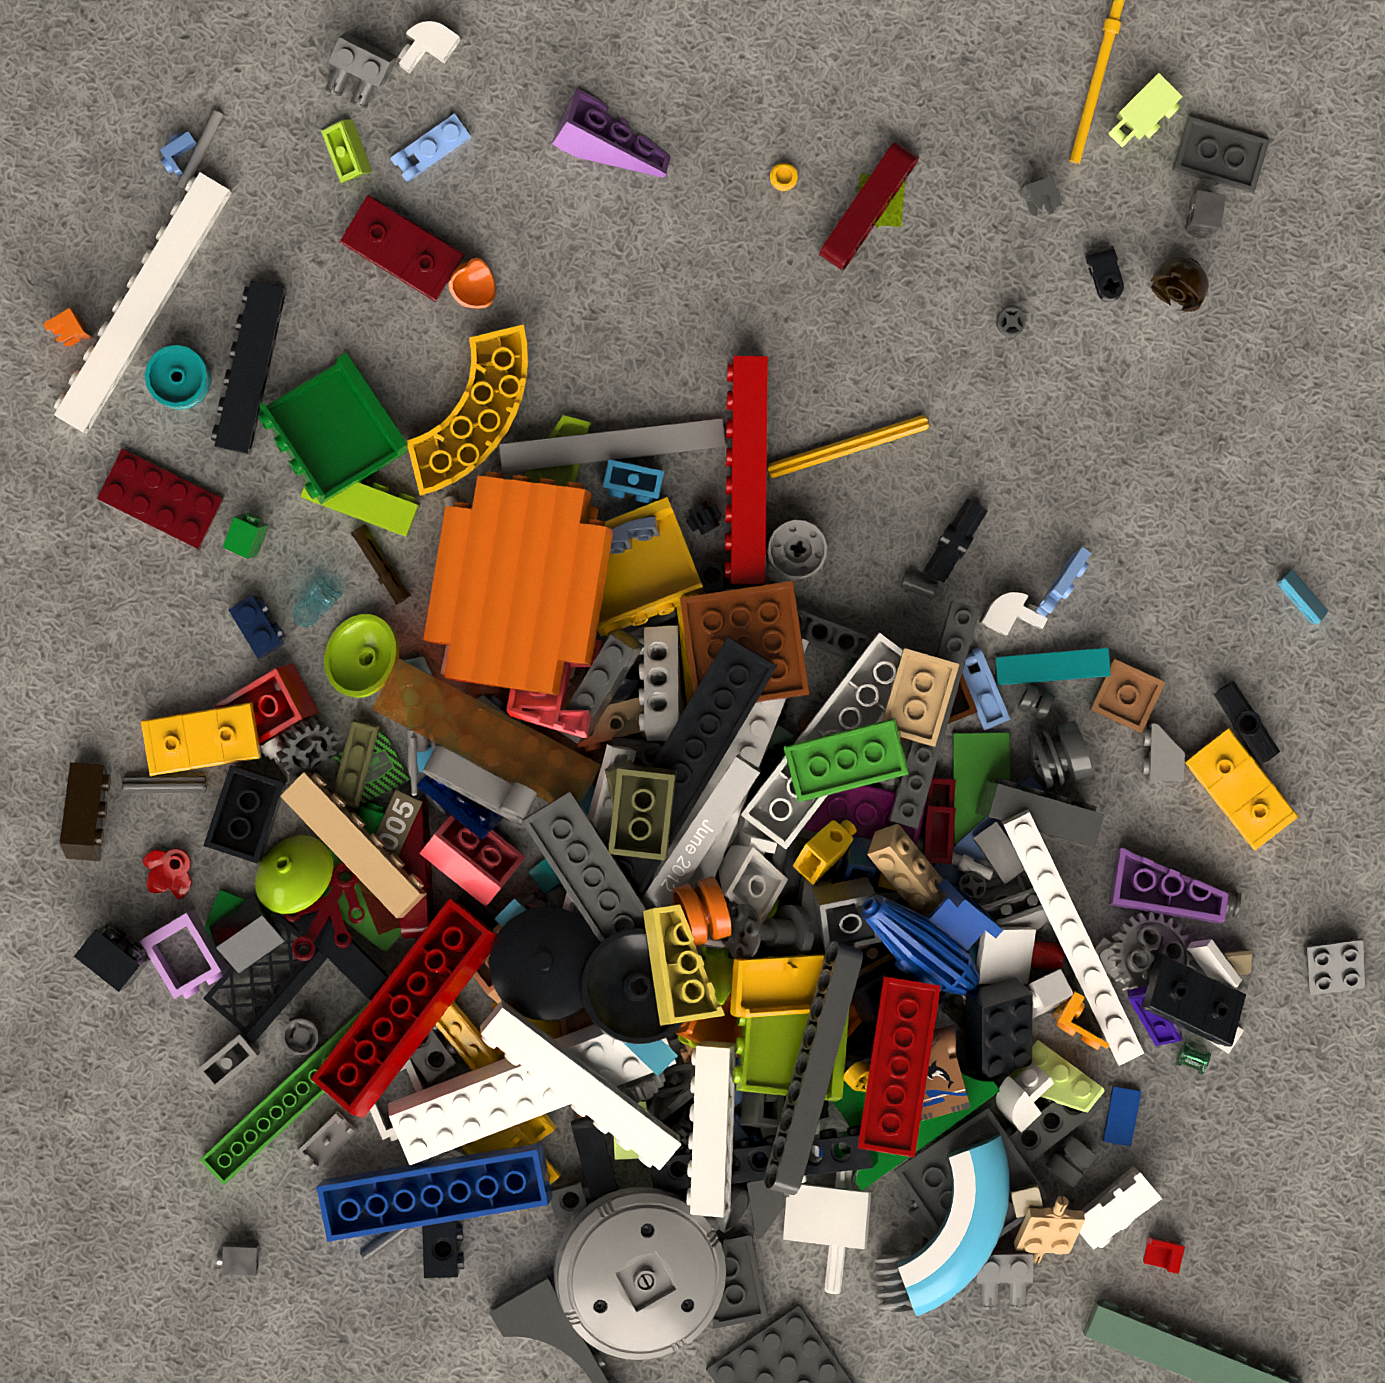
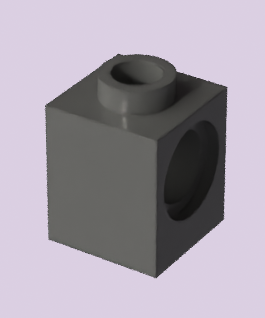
[550,1180,592,1220]

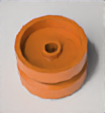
[672,876,731,946]

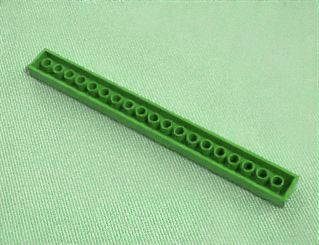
[200,1002,370,1185]

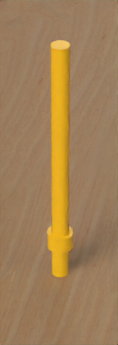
[1069,0,1125,164]

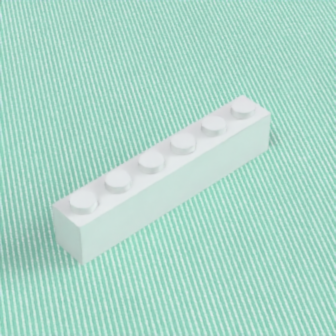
[687,1040,736,1218]

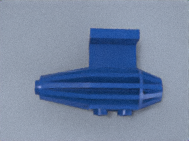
[862,878,1003,996]

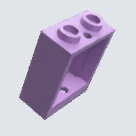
[140,909,228,999]

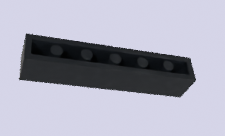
[211,281,287,455]

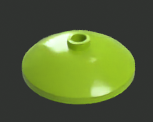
[324,614,399,698]
[255,835,333,914]

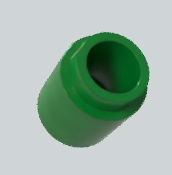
[358,802,385,835]

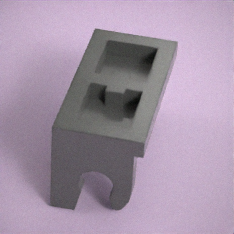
[1020,176,1062,216]

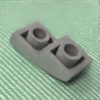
[972,822,1025,884]

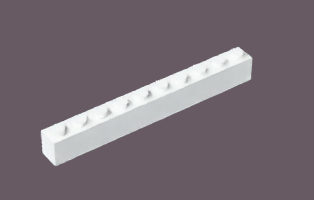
[54,172,232,434]

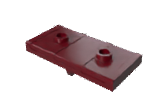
[339,194,465,302]

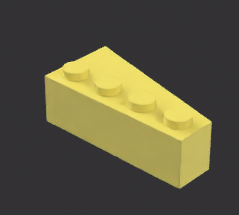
[643,905,725,1025]

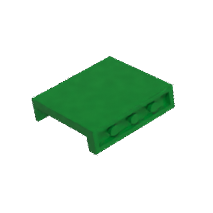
[258,353,408,504]

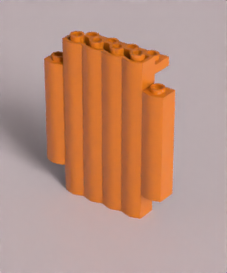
[423,472,614,695]

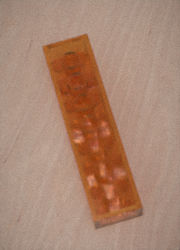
[372,659,602,804]

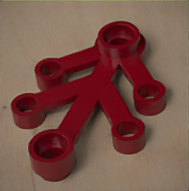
[285,862,365,961]

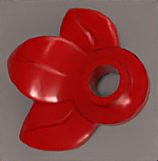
[142,848,192,900]

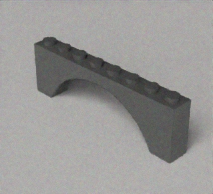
[489,1274,617,1383]

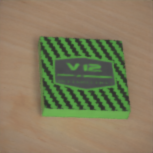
[334,730,410,806]

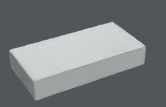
[1187,939,1242,988]

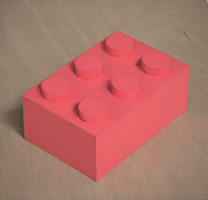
[419,804,526,907]

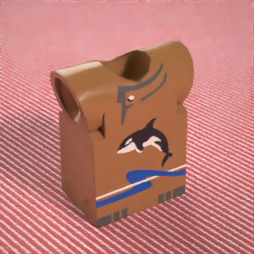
[921,1025,970,1121]

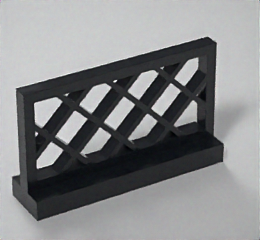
[203,913,327,1044]

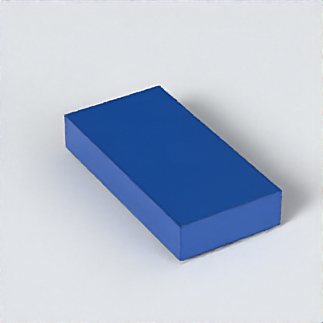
[1102,1085,1141,1147]

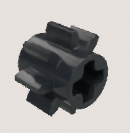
[686,501,722,535]

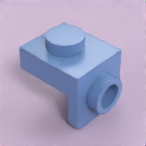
[160,131,197,177]

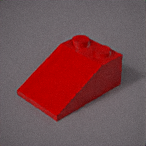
[214,663,319,745]

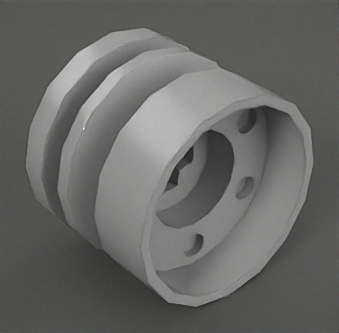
[768,519,828,579]

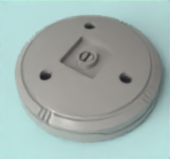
[554,1187,726,1360]

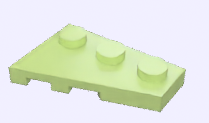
[1009,1040,1105,1113]

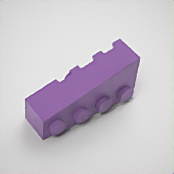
[1108,847,1229,924]

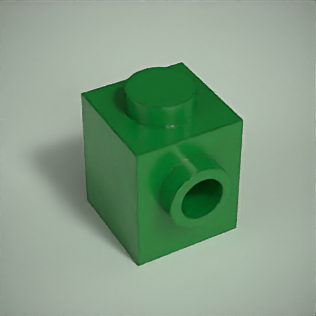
[222,512,269,559]

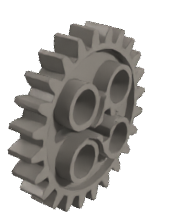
[1108,912,1196,991]

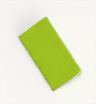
[321,119,372,183]

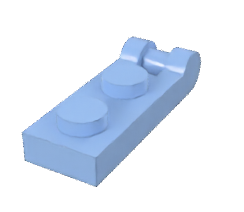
[391,113,471,182]
[962,647,1010,730]

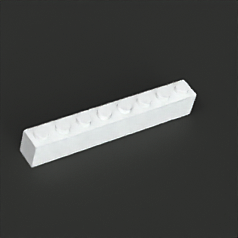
[480,1000,681,1170]

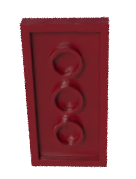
[97,449,224,549]

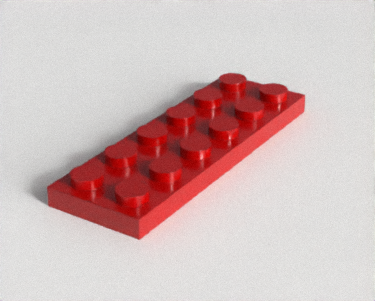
[857,977,941,1157]

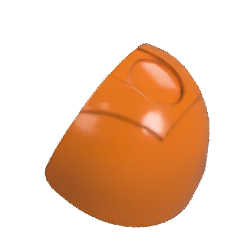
[449,258,496,309]

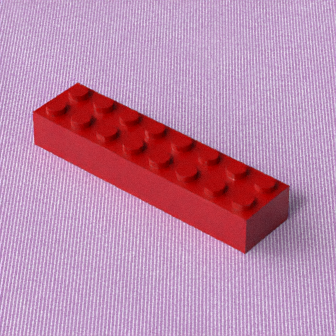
[724,356,768,586]
[311,898,497,1118]

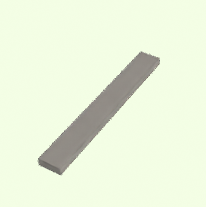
[499,419,726,473]

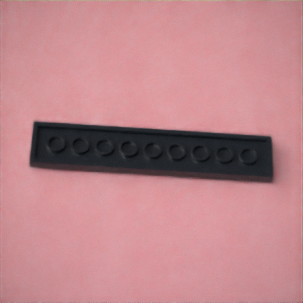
[606,636,778,897]

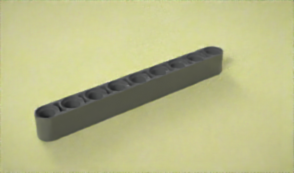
[764,941,863,1195]

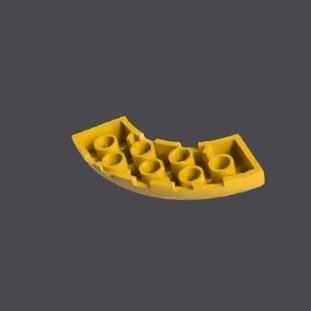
[406,324,528,496]

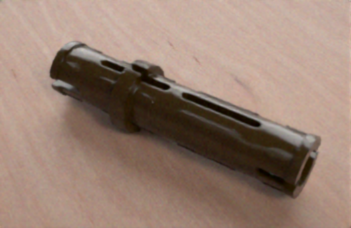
[351,524,411,605]

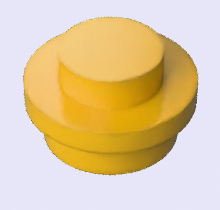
[770,163,798,191]

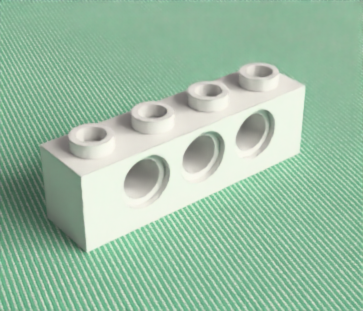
[639,625,681,741]

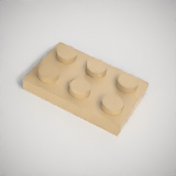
[882,648,959,747]

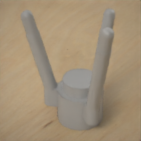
[406,727,438,796]

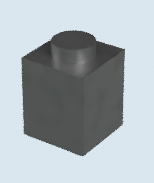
[217,1243,260,1276]

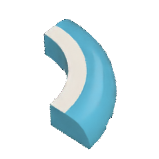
[897,1134,1010,1317]

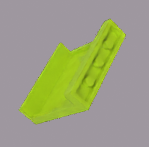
[732,1012,849,1102]

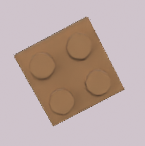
[1089,659,1165,733]

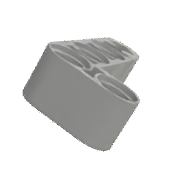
[423,746,537,824]

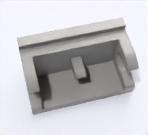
[296,1111,358,1170]

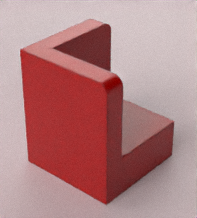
[1143,1236,1185,1274]

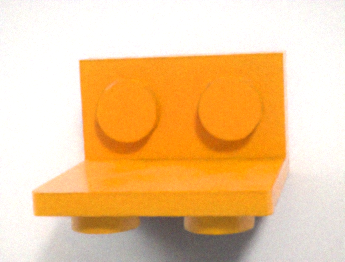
[1052,989,1110,1050]

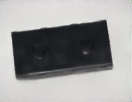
[1141,953,1246,1047]

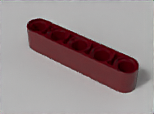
[819,141,920,271]
[398,799,434,939]

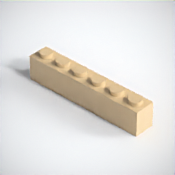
[280,772,427,918]

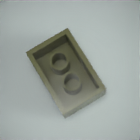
[608,764,677,861]

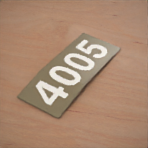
[376,790,422,856]

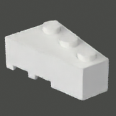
[1079,1166,1162,1249]

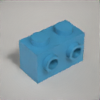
[603,460,664,504]

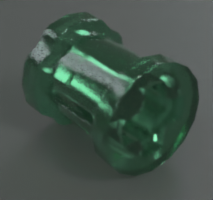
[1175,1041,1211,1075]

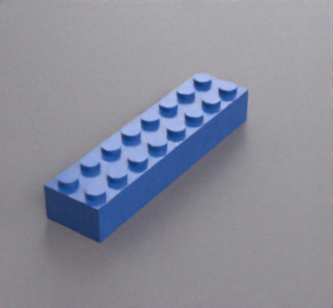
[316,1143,553,1242]

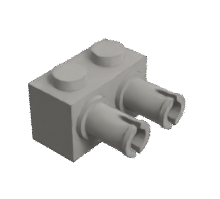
[974,1247,1033,1310]

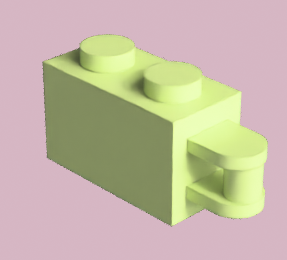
[1108,73,1183,147]

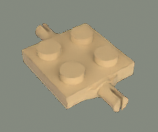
[1014,1196,1085,1263]

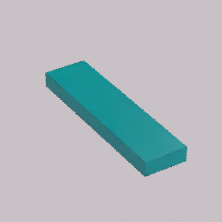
[995,648,1111,686]

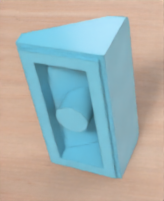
[1277,570,1328,624]

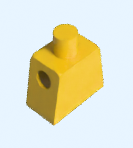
[793,820,856,885]

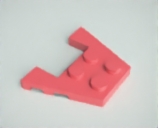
[506,640,604,738]

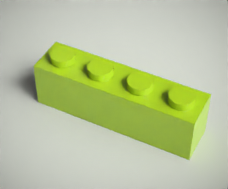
[300,480,420,538]

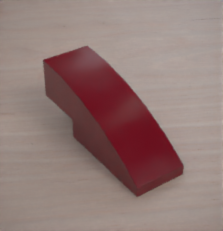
[923,778,956,864]

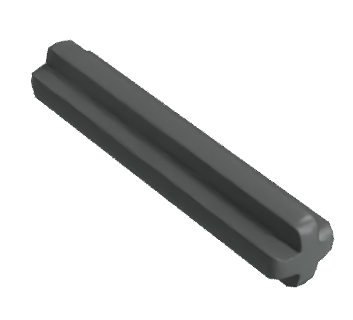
[122,776,207,793]

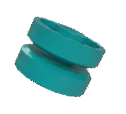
[145,345,212,410]

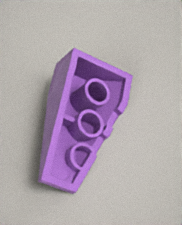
[552,88,671,178]

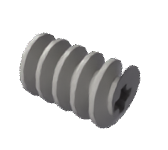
[874,1251,913,1312]

